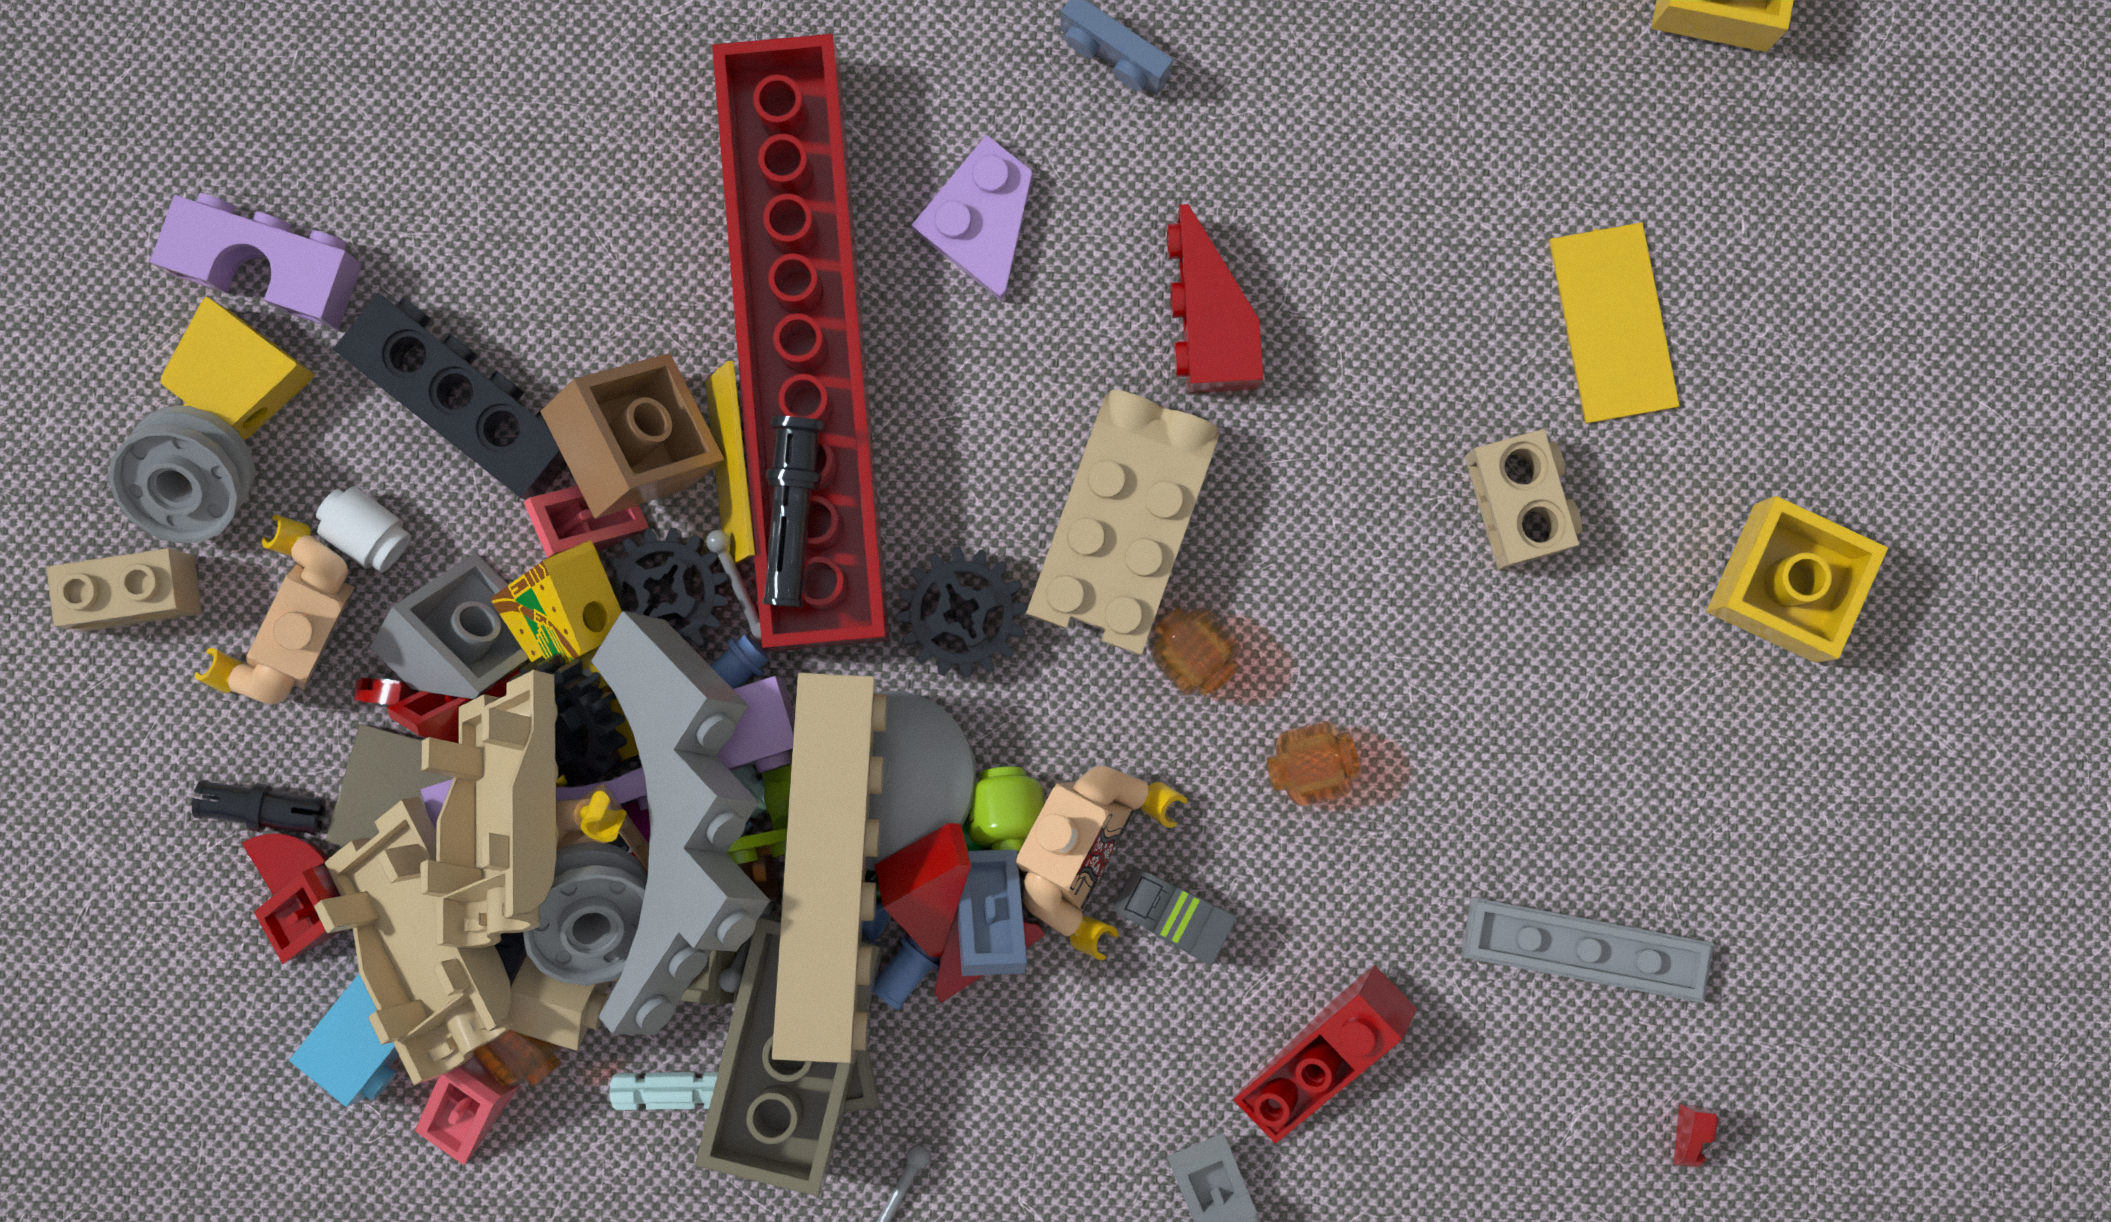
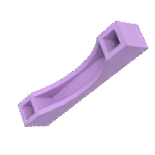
[420,676,795,829]

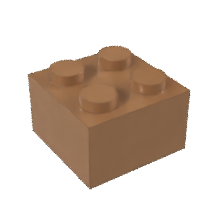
[540,353,724,519]

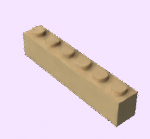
[772,673,888,1063]

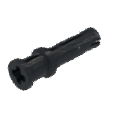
[762,416,826,607]

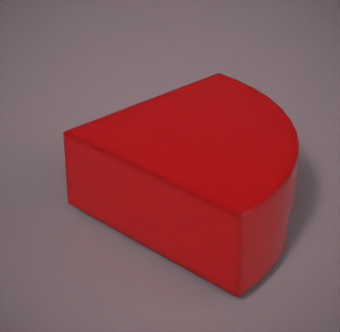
[353,677,417,705]
[242,833,329,894]
[1673,1104,1719,1168]

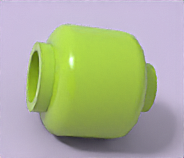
[967,766,1045,855]

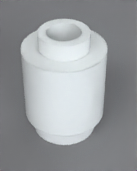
[316,486,411,573]

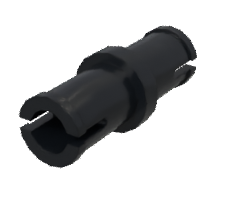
[192,779,326,836]

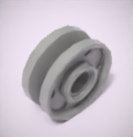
[108,406,256,543]
[523,842,648,986]

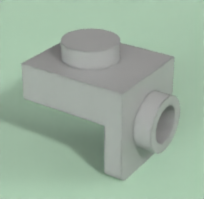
[1167,1132,1261,1222]

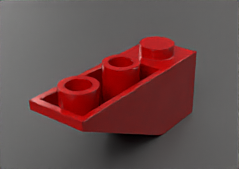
[1167,204,1263,393]
[1233,965,1417,1144]

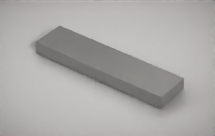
[1461,897,1714,1003]

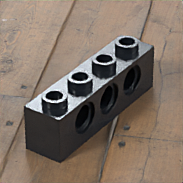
[333,293,567,501]

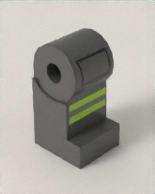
[1112,866,1237,966]

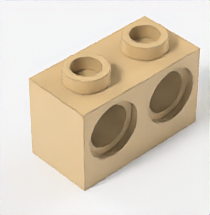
[1464,428,1582,570]
[46,548,202,632]

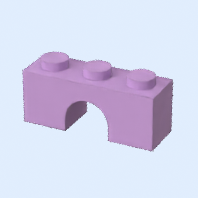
[150,193,362,330]

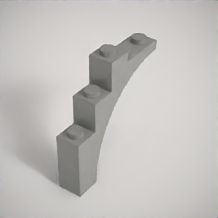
[591,611,770,1035]

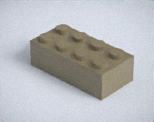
[695,914,885,1196]

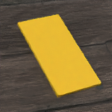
[1549,222,1680,424]
[705,361,755,565]

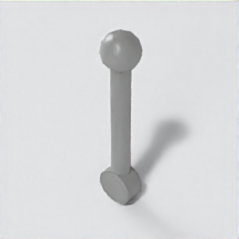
[706,530,762,646]
[719,902,774,992]
[877,1145,930,1222]

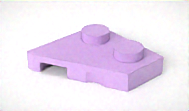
[911,134,1033,301]

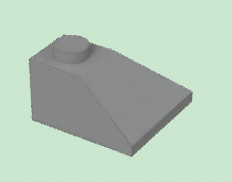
[370,553,530,699]

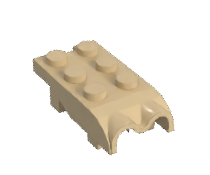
[1026,390,1220,656]
[420,670,559,948]
[314,797,515,1086]

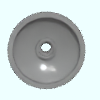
[866,691,976,871]

